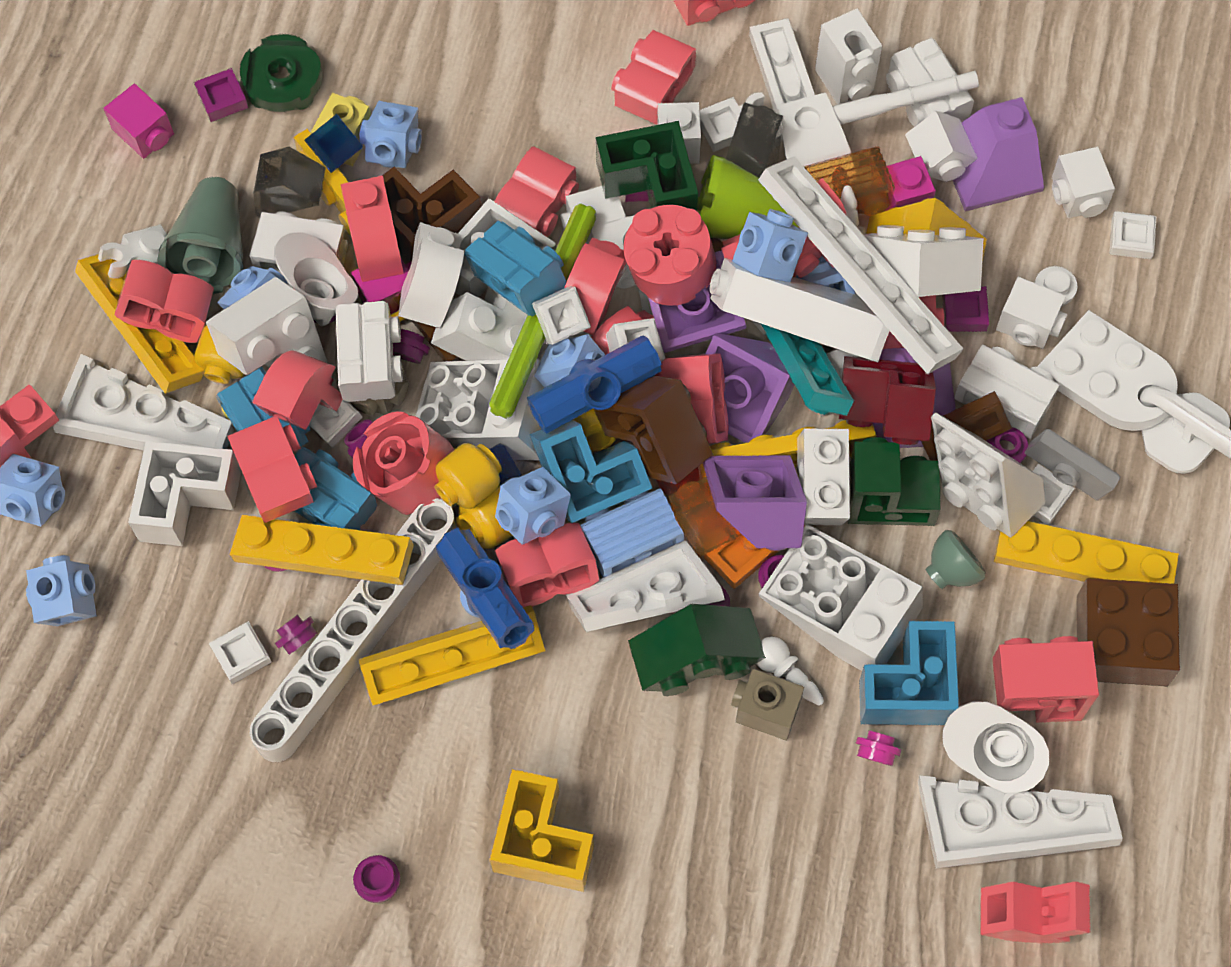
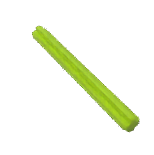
[489,203,596,419]

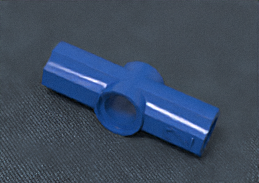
[527,335,662,434]
[436,527,534,650]

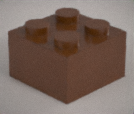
[1077,578,1180,687]

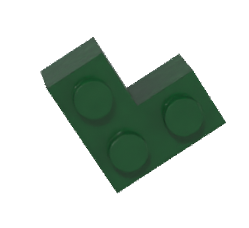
[595,121,698,211]
[847,437,941,526]
[628,604,766,696]

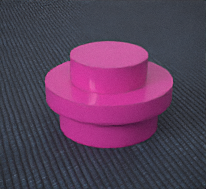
[856,731,902,766]

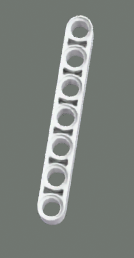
[250,498,457,762]

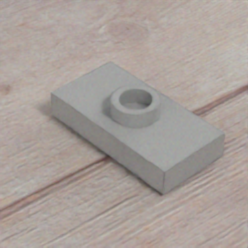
[1024,429,1120,500]

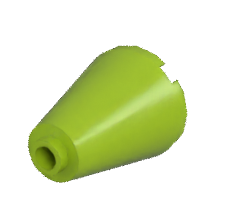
[697,155,799,239]

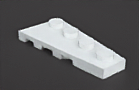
[53,354,234,451]
[918,775,1123,869]

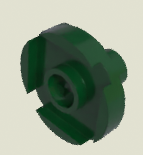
[240,34,323,112]

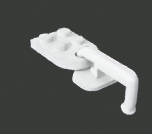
[1037,310,1231,474]

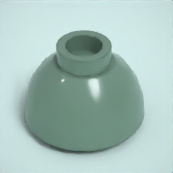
[925,530,986,589]

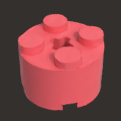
[624,205,717,306]
[353,411,454,515]

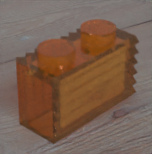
[803,146,895,216]

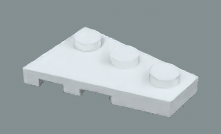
[566,540,725,632]

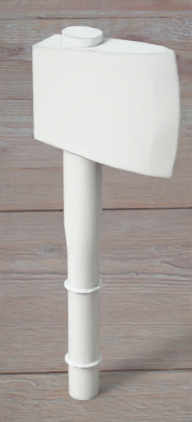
[773,71,979,173]

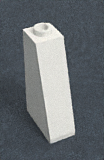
[710,258,889,362]

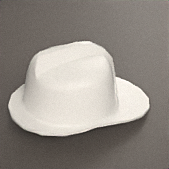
[274,233,358,326]
[943,702,1049,793]

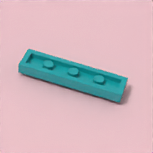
[760,323,854,416]

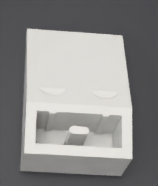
[415,358,544,460]
[931,413,1045,538]
[759,524,923,671]

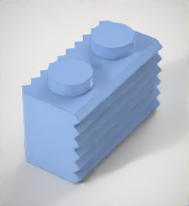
[581,488,684,578]

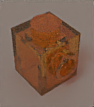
[669,476,738,557]

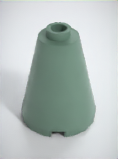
[157,177,243,294]

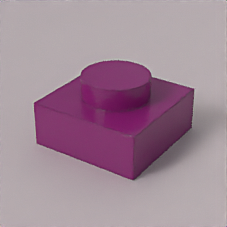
[194,68,248,122]
[942,286,989,332]

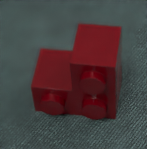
[839,356,936,445]

